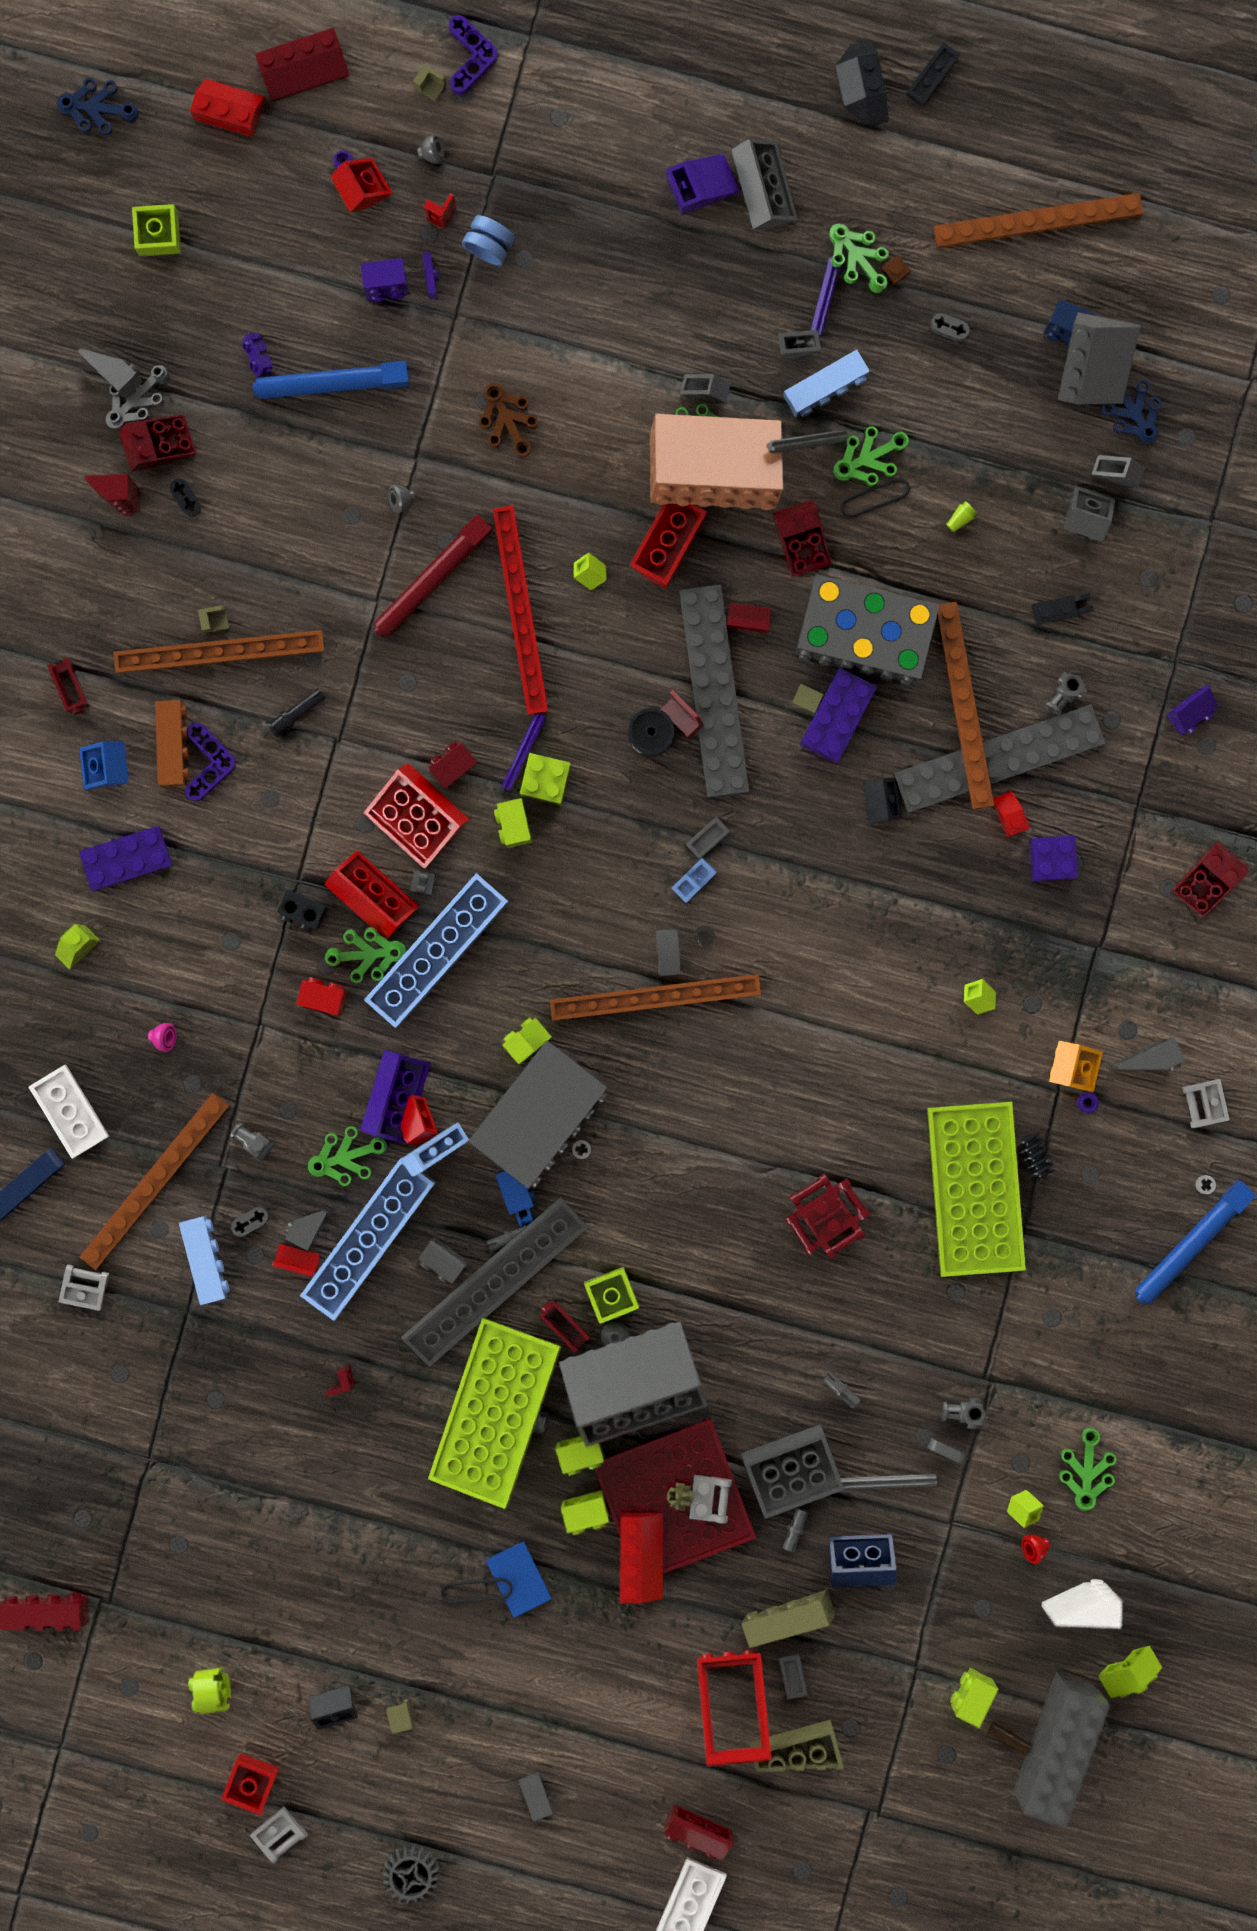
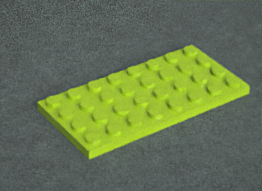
[927,1102,1026,1277]
[428,1318,562,1509]

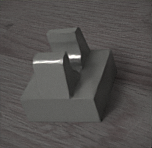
[410,870,436,895]

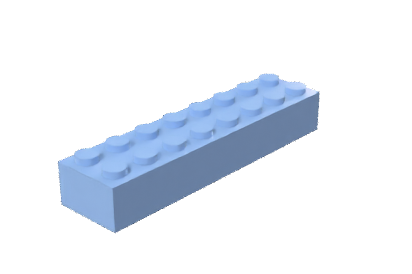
[364,873,509,1028]
[300,1157,436,1321]

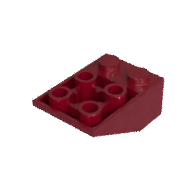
[119,414,196,472]
[772,500,832,577]
[1171,840,1249,918]

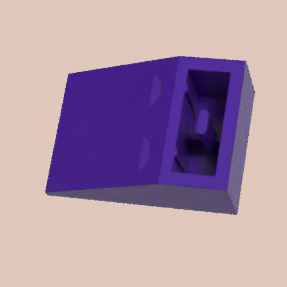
[666,153,739,216]

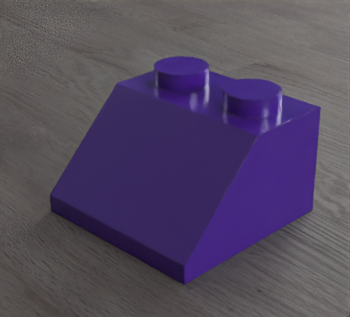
[1165,684,1218,735]

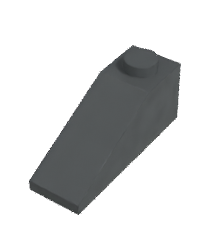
[77,348,143,399]

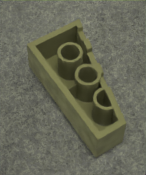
[741,1589,836,1648]
[749,1720,844,1772]

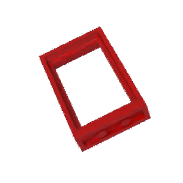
[697,1650,771,1767]

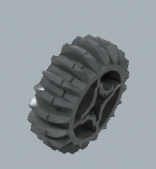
[382,1845,440,1905]

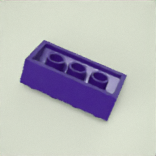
[360,1050,431,1144]

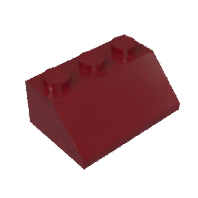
[85,474,140,516]
[664,1804,734,1860]

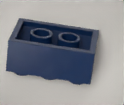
[829,1534,896,1587]

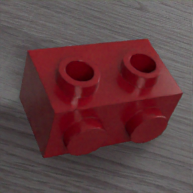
[428,740,477,789]

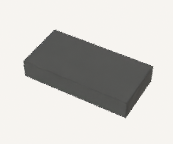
[685,816,730,860]
[778,1652,808,1700]
[519,1772,553,1822]

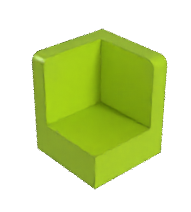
[574,553,606,590]
[964,979,996,1014]
[1007,1490,1044,1528]

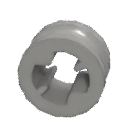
[572,1140,591,1159]
[1195,1175,1216,1194]

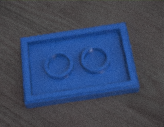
[486,1541,552,1617]

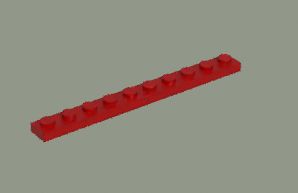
[493,505,548,715]

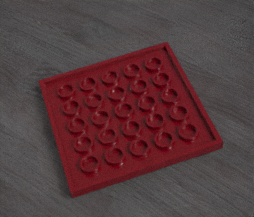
[594,1418,756,1574]

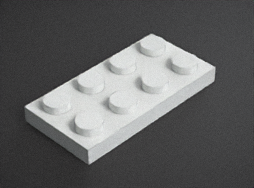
[29,1065,110,1159]
[656,1857,727,1931]

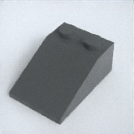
[1109,1037,1186,1071]

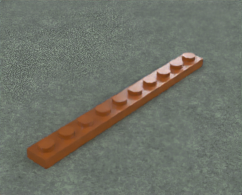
[933,193,1143,248]
[937,602,994,810]
[113,630,325,674]
[550,974,761,1021]
[80,1093,230,1270]

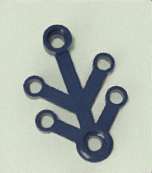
[57,78,139,136]
[1101,380,1162,444]

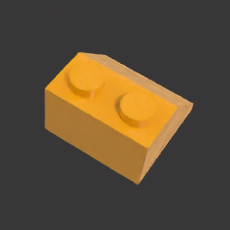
[1049,1041,1103,1093]

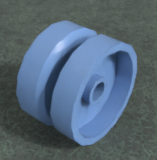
[462,215,516,266]

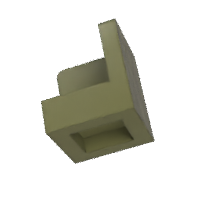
[413,64,447,101]
[198,605,229,634]
[792,684,824,716]
[386,1699,414,1734]

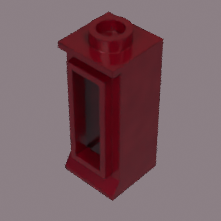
[47,657,90,715]
[539,1300,590,1353]

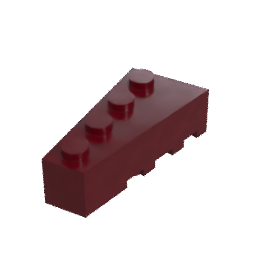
[0,1593,89,1630]

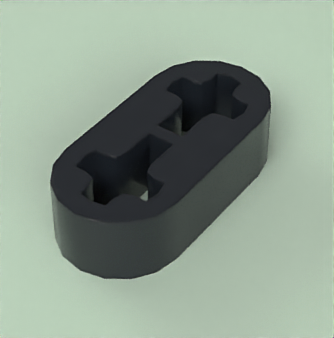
[170,479,201,517]

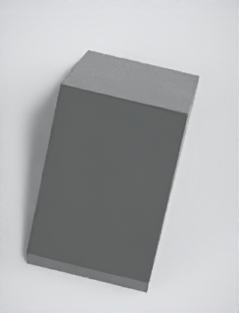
[778,330,821,360]

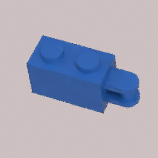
[495,1171,536,1228]

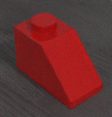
[993,791,1030,838]
[400,1095,438,1146]

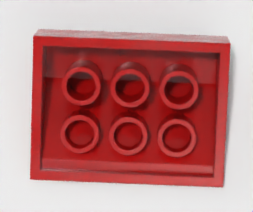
[363,763,470,869]

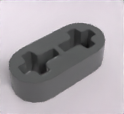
[930,313,970,342]
[231,1207,269,1237]
[927,1437,968,1464]

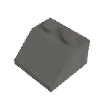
[1063,487,1115,541]
[418,1237,468,1284]

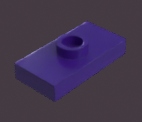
[422,252,439,300]

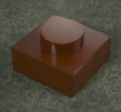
[881,254,911,286]

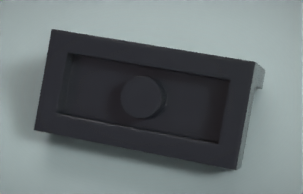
[864,778,902,824]
[309,1686,358,1730]

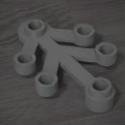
[106,365,170,430]

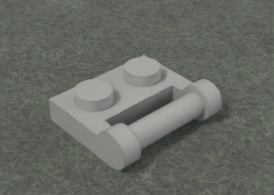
[1182,1079,1230,1128]
[59,1265,109,1311]
[689,1475,732,1523]
[250,1806,308,1864]

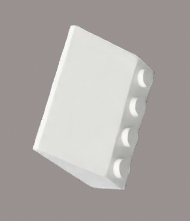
[1042,1579,1122,1628]

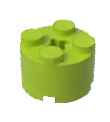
[189,1667,231,1714]

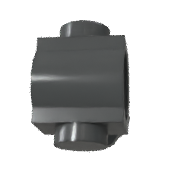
[1045,672,1087,716]
[230,1123,274,1162]
[942,1397,985,1429]

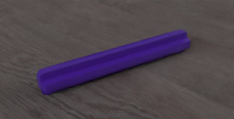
[810,256,841,337]
[502,713,546,791]

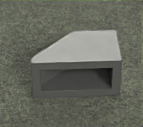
[680,374,731,403]
[1091,455,1145,487]
[284,1209,329,1251]

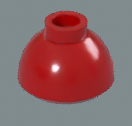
[1021,1534,1050,1564]

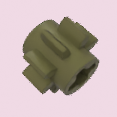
[667,1483,694,1511]

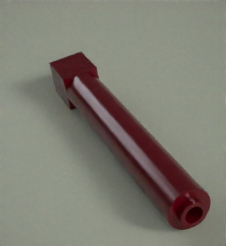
[373,514,493,638]

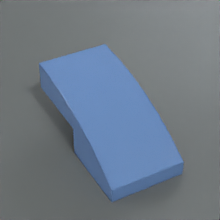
[672,857,717,903]

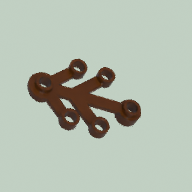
[479,383,538,458]

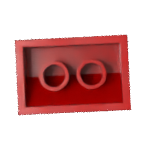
[190,79,265,137]

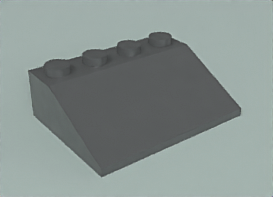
[1058,312,1141,404]
[741,1425,844,1519]

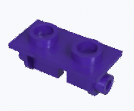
[242,332,273,378]

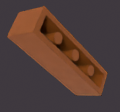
[155,700,190,787]

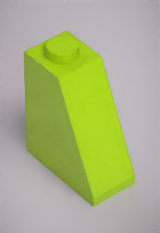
[55,924,100,970]

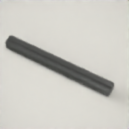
[766,430,848,454]
[840,1474,938,1490]

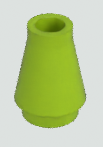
[946,501,977,533]

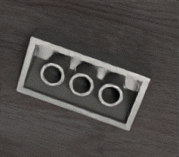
[731,139,798,230]

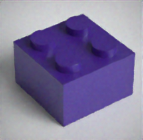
[360,258,409,302]
[1029,835,1078,882]

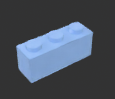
[401,1123,469,1177]

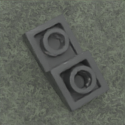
[656,929,680,976]

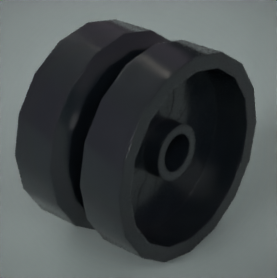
[628,708,674,757]

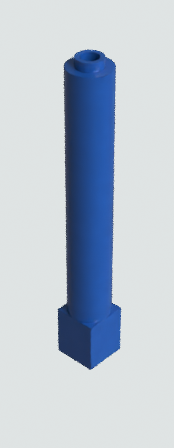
[253,361,410,399]
[1134,1180,1257,1305]

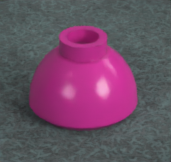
[148,1023,177,1052]

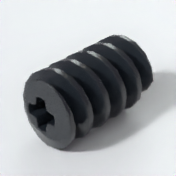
[1017,1131,1056,1178]

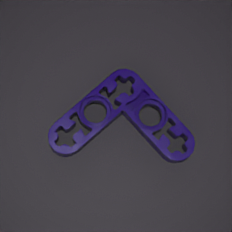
[449,15,498,95]
[185,723,236,801]

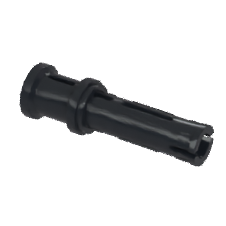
[266,688,326,738]

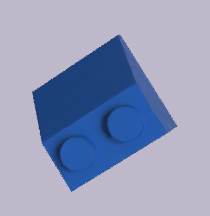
[79,741,129,790]

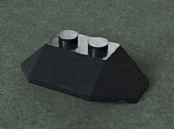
[835,40,889,126]

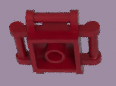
[784,1173,871,1260]

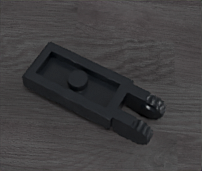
[1032,593,1094,625]

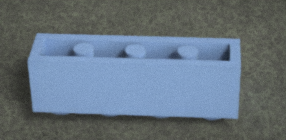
[783,350,869,418]
[179,1215,230,1305]

